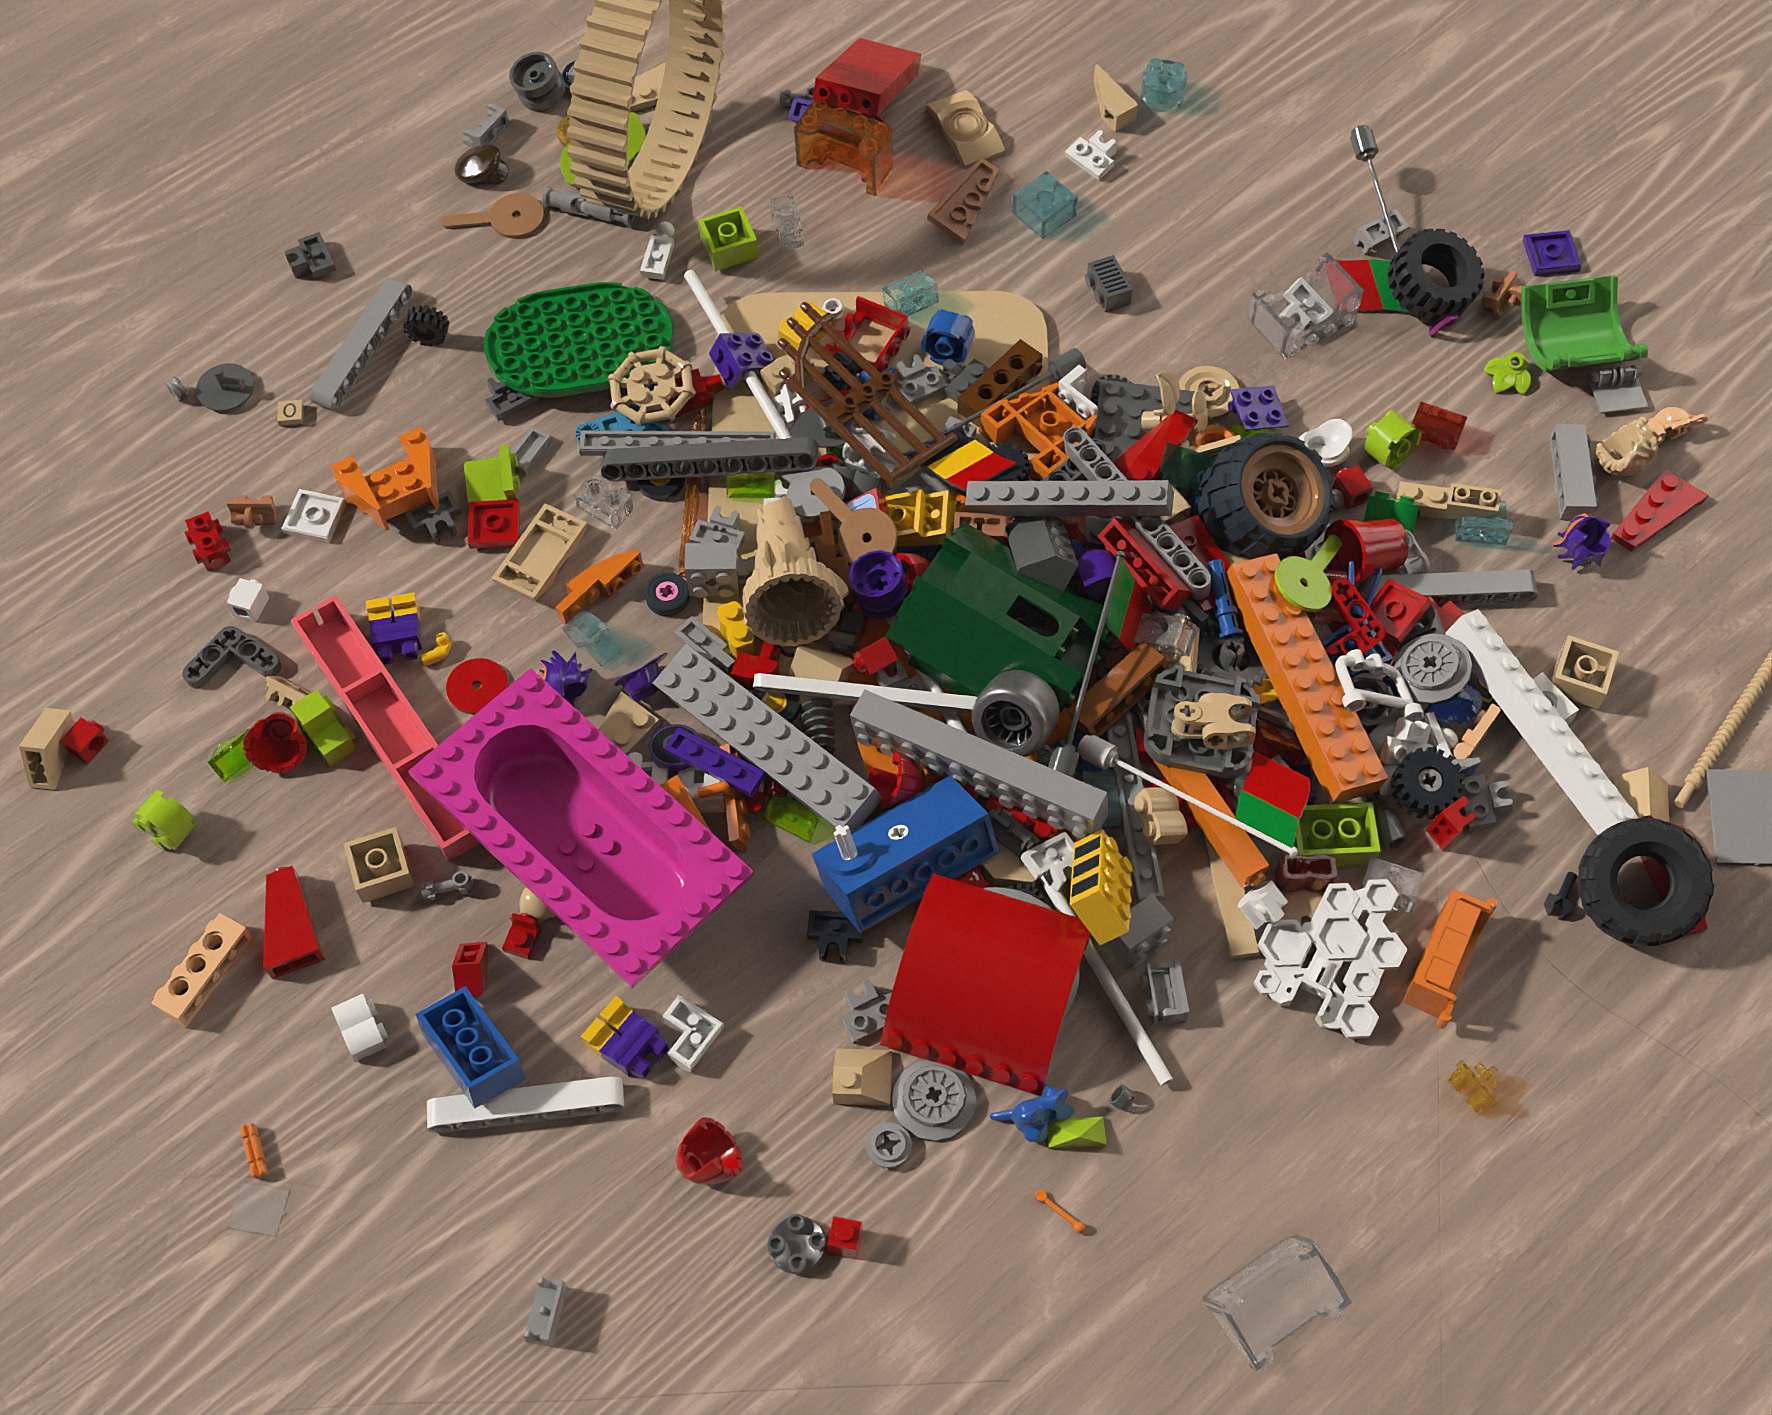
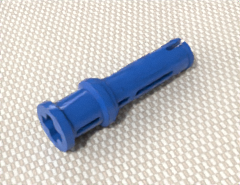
[1207,560,1243,640]

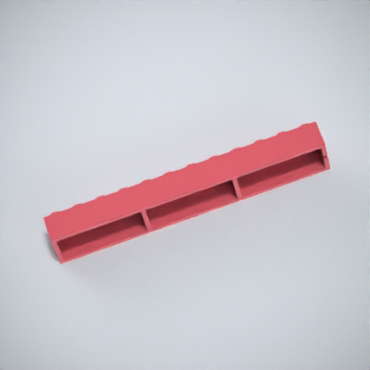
[290,595,480,862]

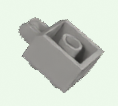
[684,543,755,598]

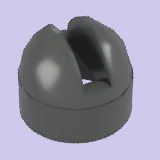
[1109,1084,1135,1110]

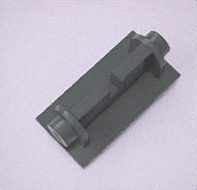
[988,807,1040,858]

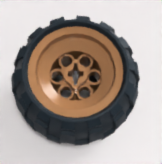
[1198,433,1335,561]

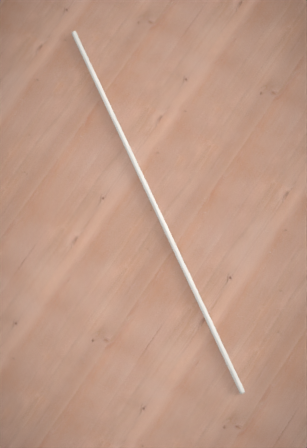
[684,270,1173,1086]

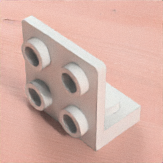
[1057,365,1098,433]

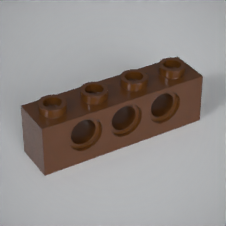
[957,339,1043,427]

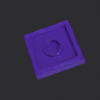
[1522,230,1582,276]

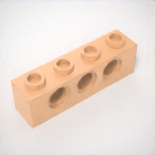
[151,913,253,1028]

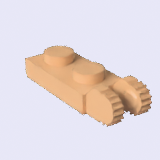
[1452,703,1501,759]

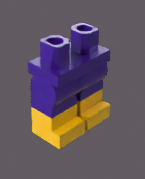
[365,593,422,665]
[581,996,669,1079]

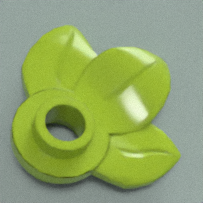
[1484,352,1531,395]

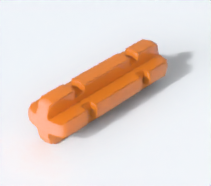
[240,1123,268,1179]

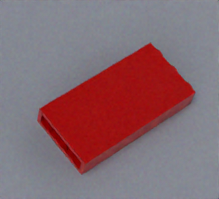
[813,38,921,116]

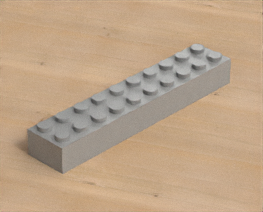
[653,644,883,832]
[850,690,1108,839]

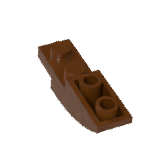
[812,511,857,613]

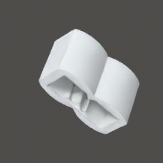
[331,994,389,1062]

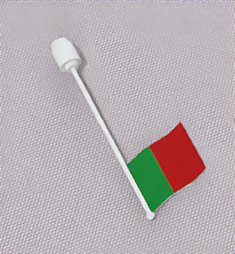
[1077,735,1310,857]

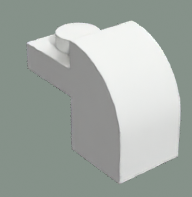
[1238,880,1288,929]

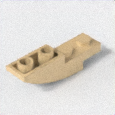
[1397,481,1502,519]

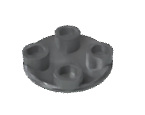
[767,1214,827,1274]

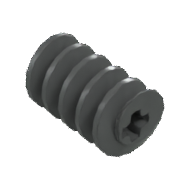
[801,698,836,754]

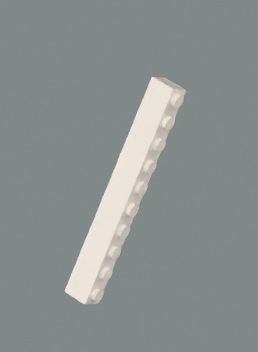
[1445,609,1639,835]

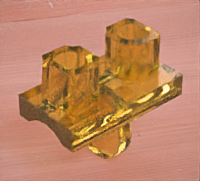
[1447,1060,1500,1113]

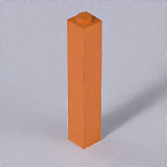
[1153,760,1269,888]

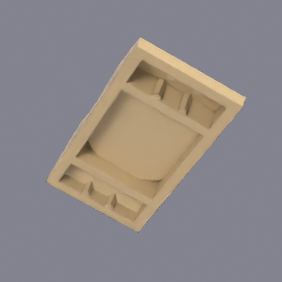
[926,90,1005,169]
[491,503,588,601]

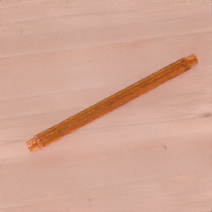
[678,408,707,578]

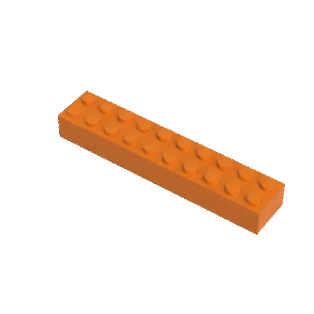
[1226,553,1388,804]

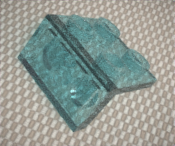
[1455,501,1513,546]

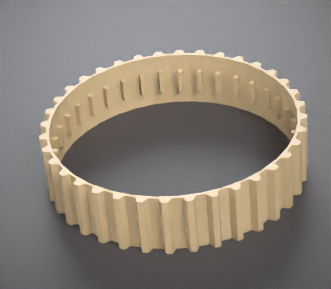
[567,0,726,219]

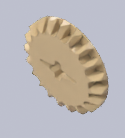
[1179,366,1239,420]

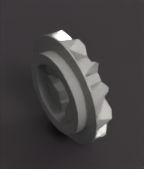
[865,1122,911,1169]

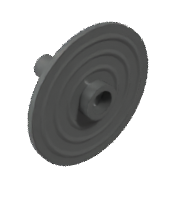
[196,364,254,411]

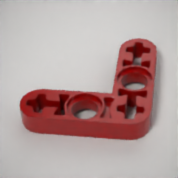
[1325,578,1385,671]

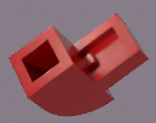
[731,641,781,691]

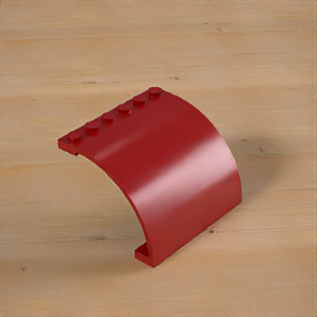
[880,874,1091,1096]

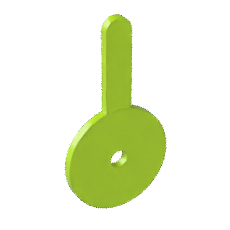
[1275,535,1342,612]

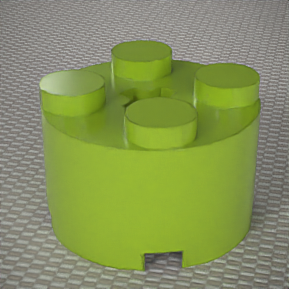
[1363,409,1421,469]
[131,790,198,850]

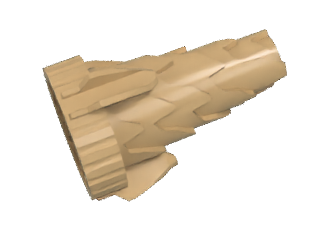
[742,496,848,647]

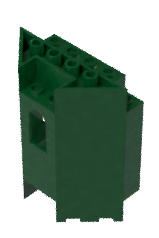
[885,522,1115,715]

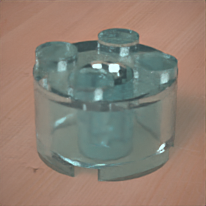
[1140,58,1187,112]

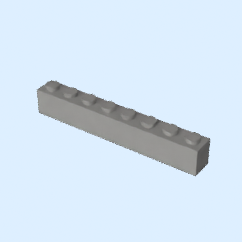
[965,480,1174,516]

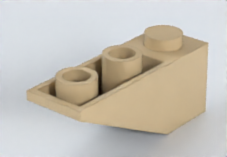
[1093,64,1138,132]

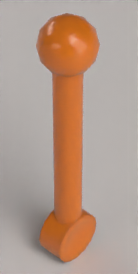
[1035,1190,1085,1233]

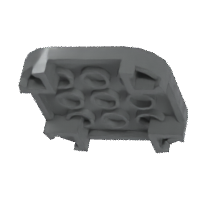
[1144,664,1260,778]

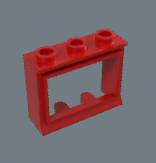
[824,296,911,373]

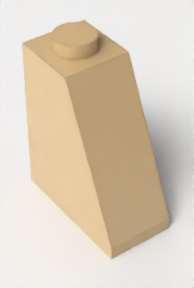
[19,708,74,790]

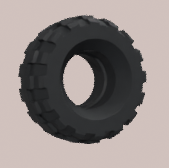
[1577,818,1714,946]

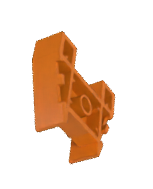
[979,382,1097,481]
[330,427,439,531]

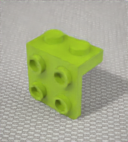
[464,445,520,504]

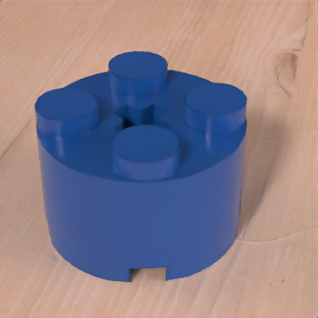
[921,309,975,366]

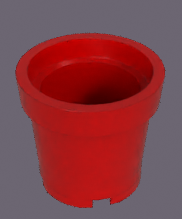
[1323,519,1409,584]

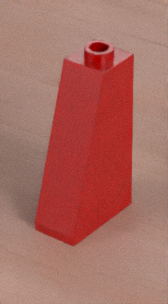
[263,865,325,979]

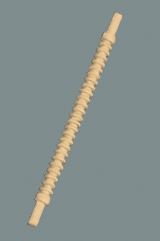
[1673,649,1772,808]

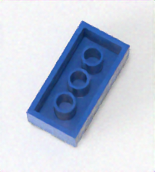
[416,986,525,1108]

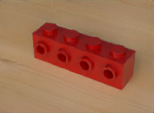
[1098,518,1193,610]

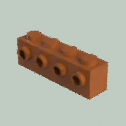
[1067,641,1169,737]

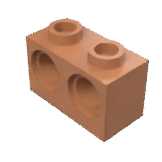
[954,512,1006,545]

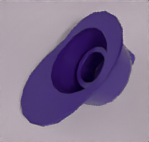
[614,652,668,702]

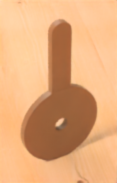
[441,193,544,238]
[810,478,897,565]

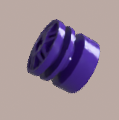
[849,550,910,619]

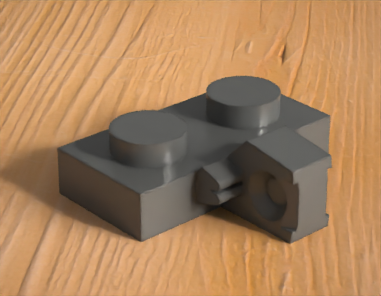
[942,359,989,403]

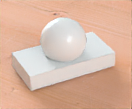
[1420,712,1458,758]

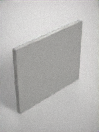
[1707,769,1772,866]

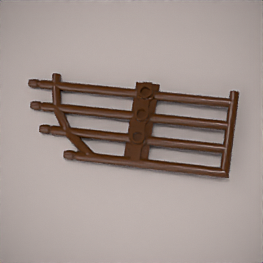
[778,302,958,485]

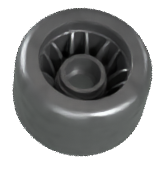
[972,670,1059,757]

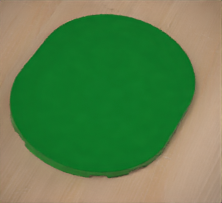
[484,282,674,397]

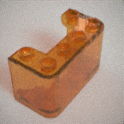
[794,101,893,196]

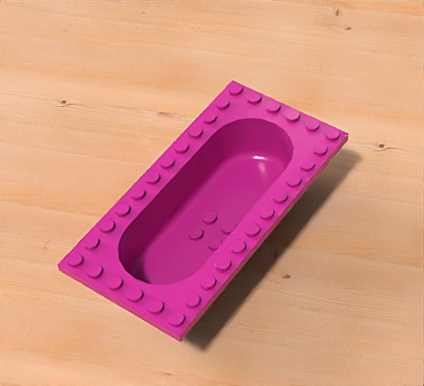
[409,668,754,990]

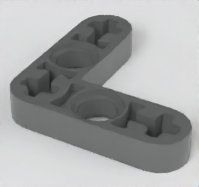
[182,626,282,688]

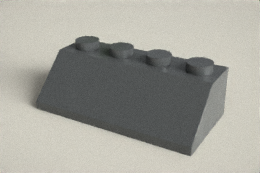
[1005,516,1078,591]

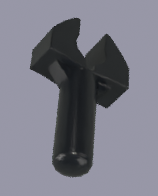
[1544,872,1577,920]

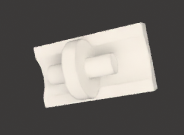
[772,384,808,430]

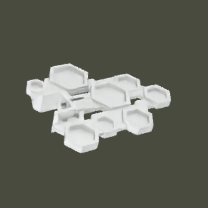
[1253,879,1407,1039]

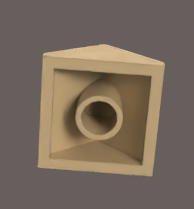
[788,641,854,701]
[1612,767,1670,822]

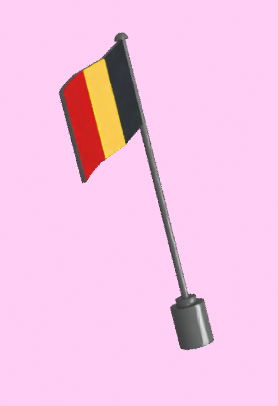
[904,348,1086,492]

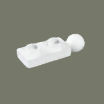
[640,221,675,280]

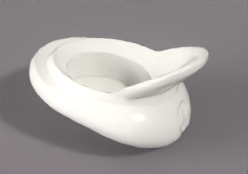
[1299,419,1353,468]

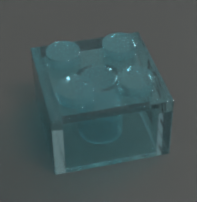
[1012,171,1078,239]

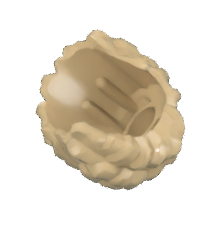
[1595,419,1658,476]

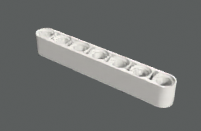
[427,1077,624,1133]

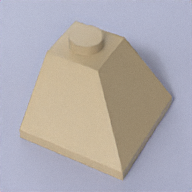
[832,1048,892,1106]

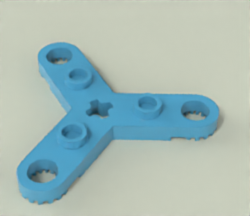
[576,384,669,444]

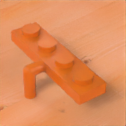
[697,744,751,851]

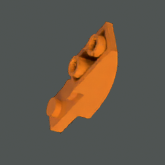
[555,550,643,625]

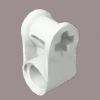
[1397,530,1430,575]

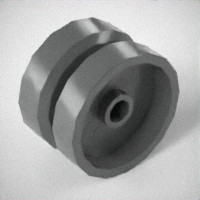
[509,52,566,111]

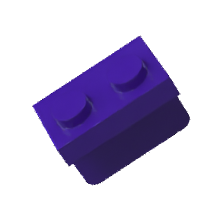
[709,333,775,389]

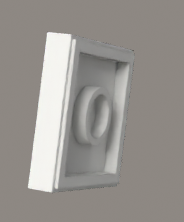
[281,489,347,543]

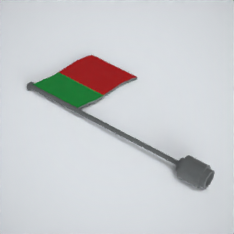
[1325,125,1418,317]
[1048,551,1153,778]

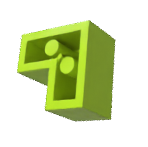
[290,689,357,767]

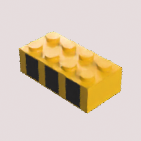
[1070,829,1133,945]

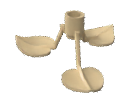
[1141,372,1208,488]

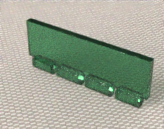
[1159,442,1215,495]

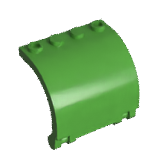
[1521,275,1648,371]

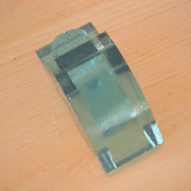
[562,611,622,667]

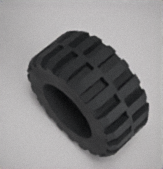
[1387,228,1485,323]

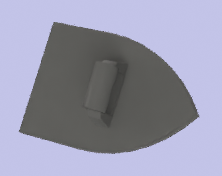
[789,399,846,448]

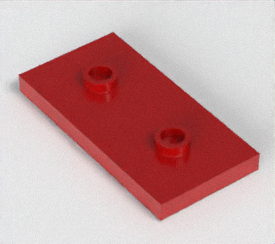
[1162,515,1233,614]

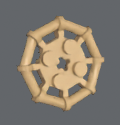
[608,346,696,426]

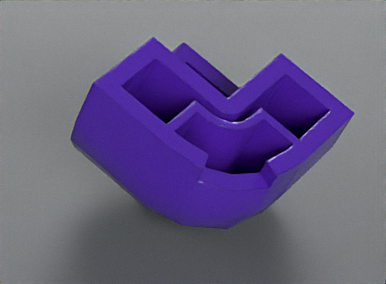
[1076,549,1117,600]

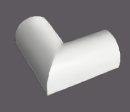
[663,994,725,1072]

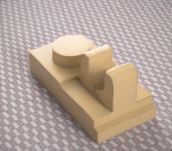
[265,676,312,706]

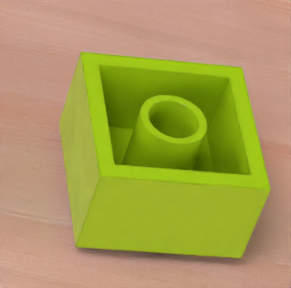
[698,206,759,271]

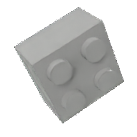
[1105,894,1174,970]

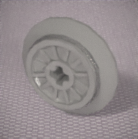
[1393,634,1472,704]
[891,1060,977,1141]

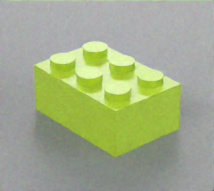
[1293,802,1381,869]

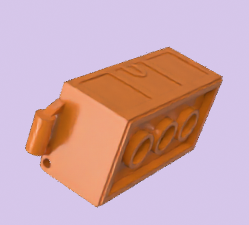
[1403,889,1498,1029]

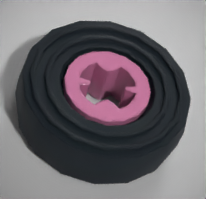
[645,572,690,616]

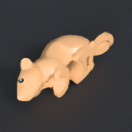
[1639,407,1708,445]

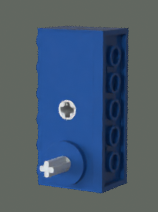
[812,776,1000,933]

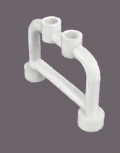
[1335,649,1424,722]

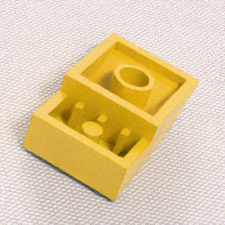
[884,489,957,547]

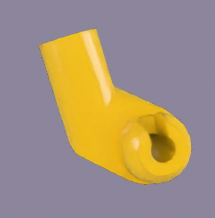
[420,633,452,667]

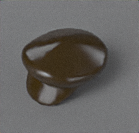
[454,145,509,184]

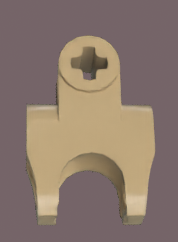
[1171,693,1256,749]

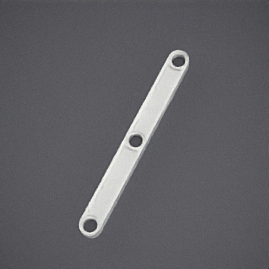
[753,674,977,714]

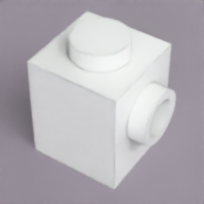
[227,578,269,622]

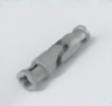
[542,187,635,226]

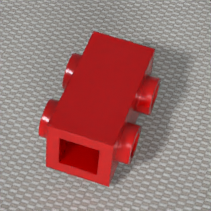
[184,511,232,571]

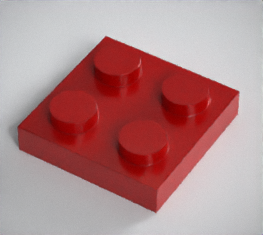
[468,499,520,549]
[1367,579,1432,643]

